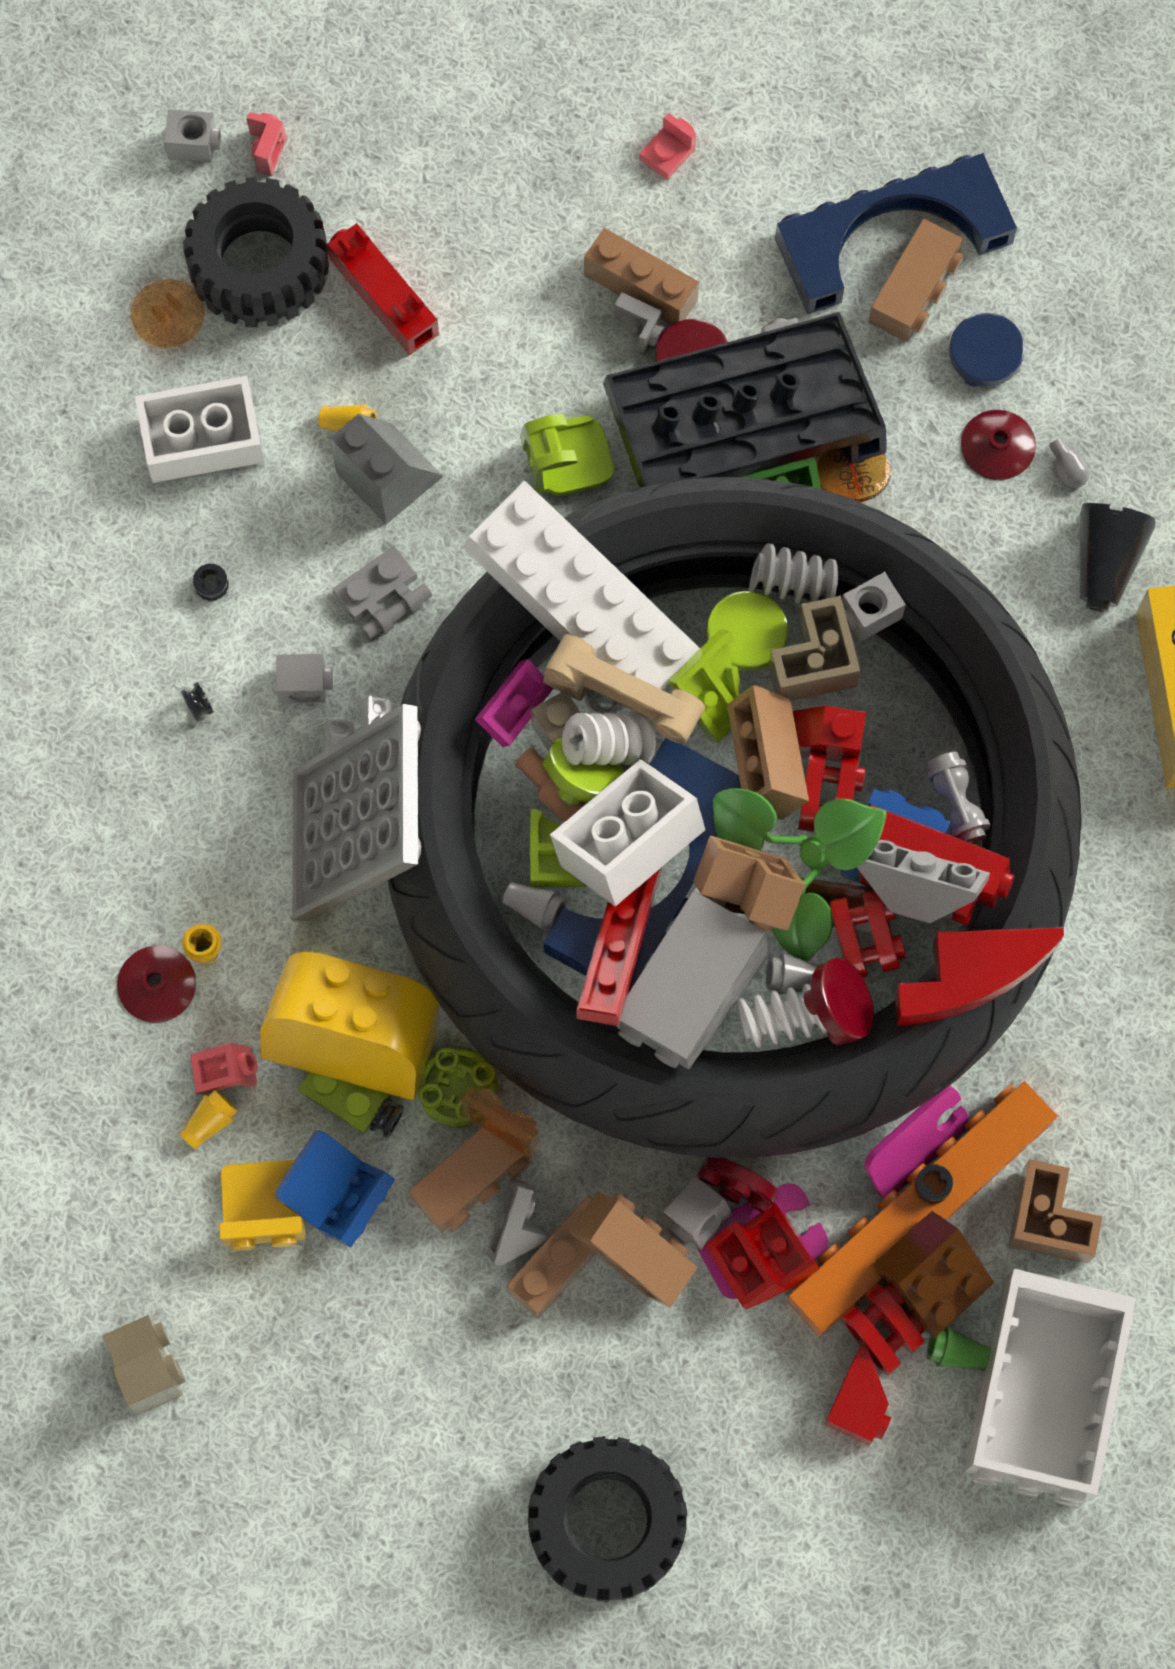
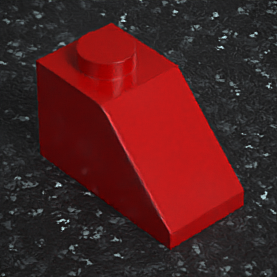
[793,706,866,763]
[824,1345,892,1446]

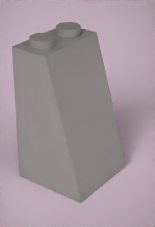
[617,891,769,1069]

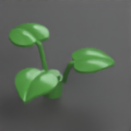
[713,788,886,961]

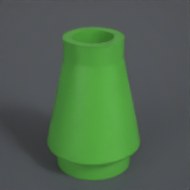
[927,1327,991,1370]

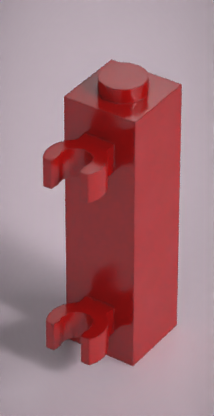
[327,223,439,356]
[858,805,1014,926]

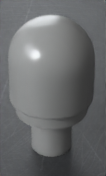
[1048,437,1090,489]

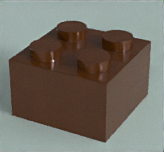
[873,1211,994,1337]

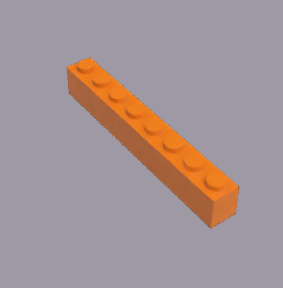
[787,1081,1058,1338]

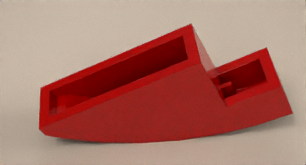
[895,927,1064,1026]

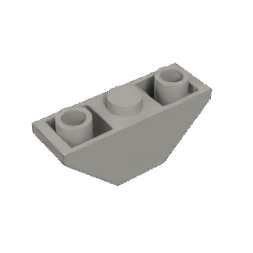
[857,840,990,923]

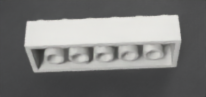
[463,480,700,714]

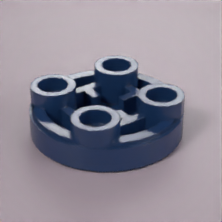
[949,313,1025,387]

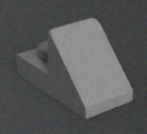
[486,1178,551,1266]

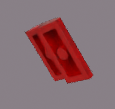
[705,1202,820,1310]

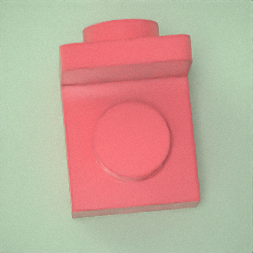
[246,112,287,176]
[639,113,696,180]
[190,1043,257,1095]

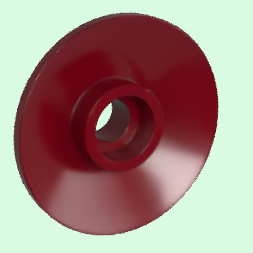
[961,410,1036,480]
[117,946,196,1023]

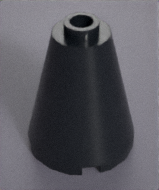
[1080,503,1156,612]

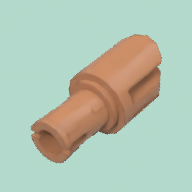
[515,747,587,822]

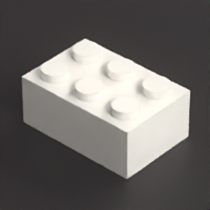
[135,376,264,483]
[550,759,705,906]

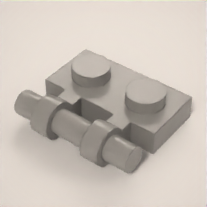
[332,546,432,639]

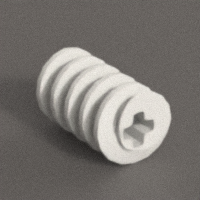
[561,713,656,765]
[737,984,828,1049]

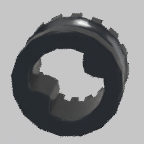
[193,563,229,601]
[180,682,214,721]
[370,1097,405,1139]
[915,1164,953,1204]

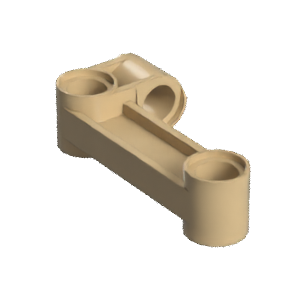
[543,634,706,744]

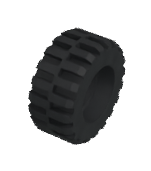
[183,177,329,328]
[527,1436,687,1602]

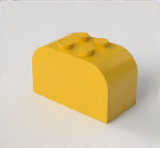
[260,952,439,1101]

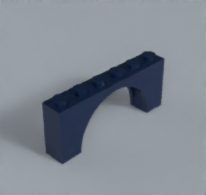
[775,153,1017,315]
[543,738,741,995]

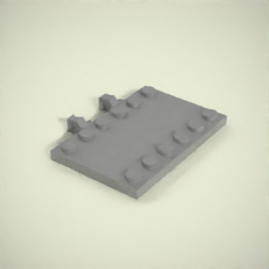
[292,696,421,921]

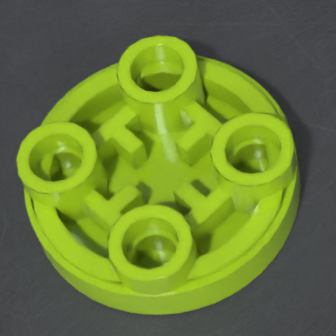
[707,591,788,671]
[543,738,625,805]
[418,1047,498,1128]

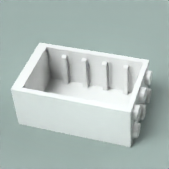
[964,1269,1136,1507]

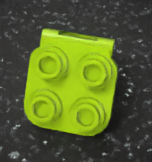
[520,414,614,496]

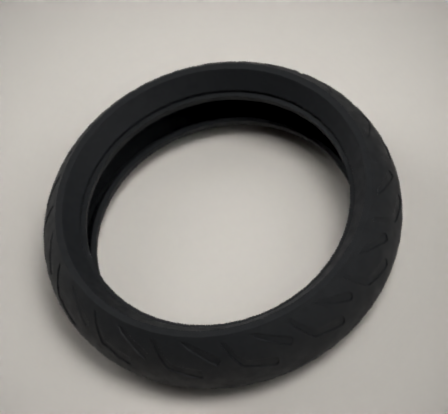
[387,477,1082,1158]

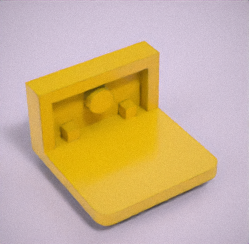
[219,1159,306,1251]

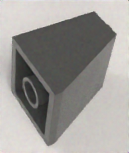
[330,414,443,525]

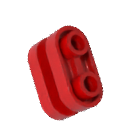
[798,751,866,832]
[830,890,906,978]
[840,1283,925,1376]

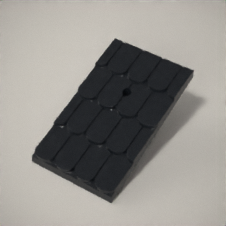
[603,311,886,488]

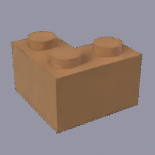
[693,836,805,931]
[1008,1159,1103,1264]

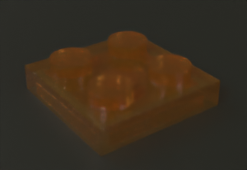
[461,1086,540,1160]

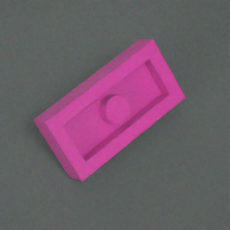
[475,659,554,747]

